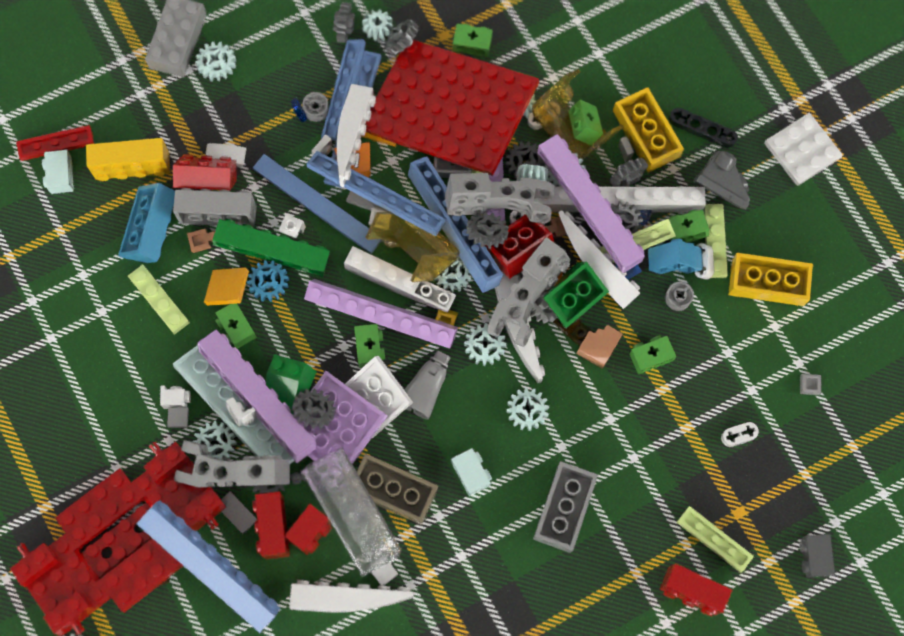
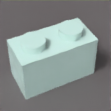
[42,150,74,194]
[451,448,492,497]

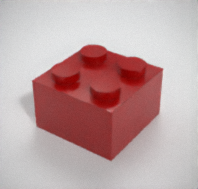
[285,504,332,555]

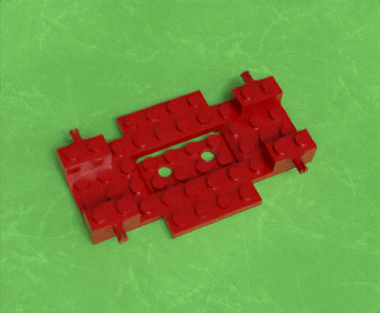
[10,442,227,636]

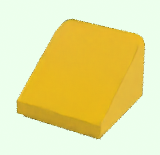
[435,310,458,326]

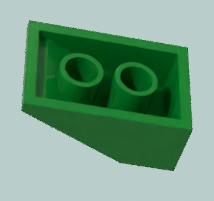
[543,262,609,328]
[265,354,317,418]

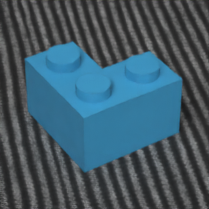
[648,239,703,274]

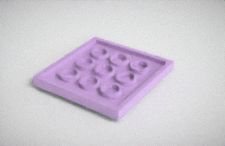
[298,371,387,480]

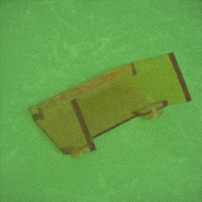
[532,69,624,159]
[365,212,460,282]

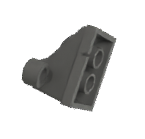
[693,151,750,210]

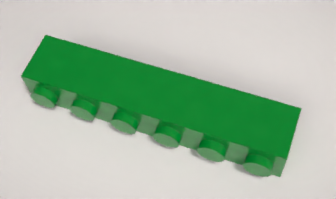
[212,219,330,277]

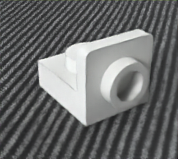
[312,134,332,156]
[279,214,306,238]
[226,397,256,427]

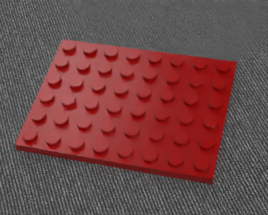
[365,40,539,176]

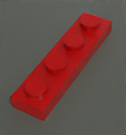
[16,125,95,161]

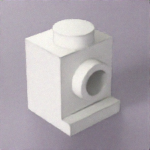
[160,386,191,409]

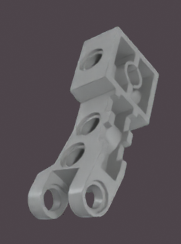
[445,173,554,223]
[487,237,571,347]
[174,440,290,487]

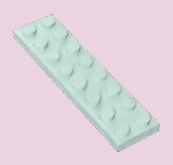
[173,345,294,464]

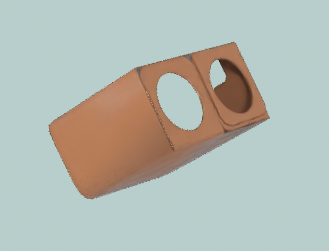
[576,325,623,369]

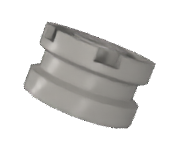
[302,92,329,122]
[665,281,694,311]

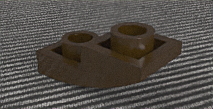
[553,318,595,346]

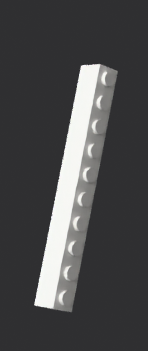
[534,187,706,212]

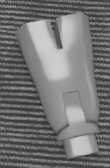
[404,351,450,420]

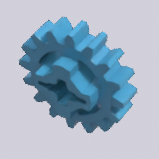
[247,260,289,302]

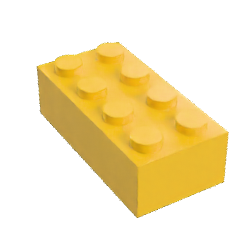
[613,87,684,172]
[86,138,170,181]
[728,253,813,306]

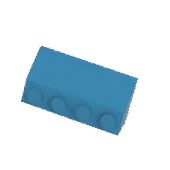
[118,183,175,263]

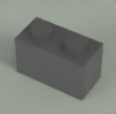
[799,534,835,578]

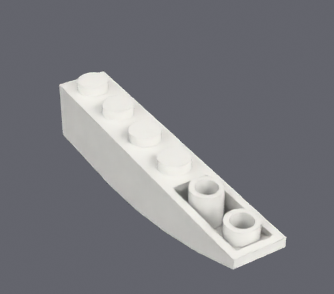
[337,84,376,187]
[558,210,640,309]
[344,246,456,313]
[495,272,545,383]
[289,580,414,612]

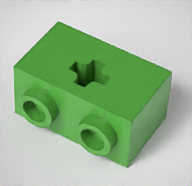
[453,24,493,58]
[568,100,603,145]
[669,209,709,243]
[215,304,257,349]
[354,324,385,368]
[629,335,677,375]

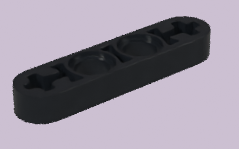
[669,108,738,148]

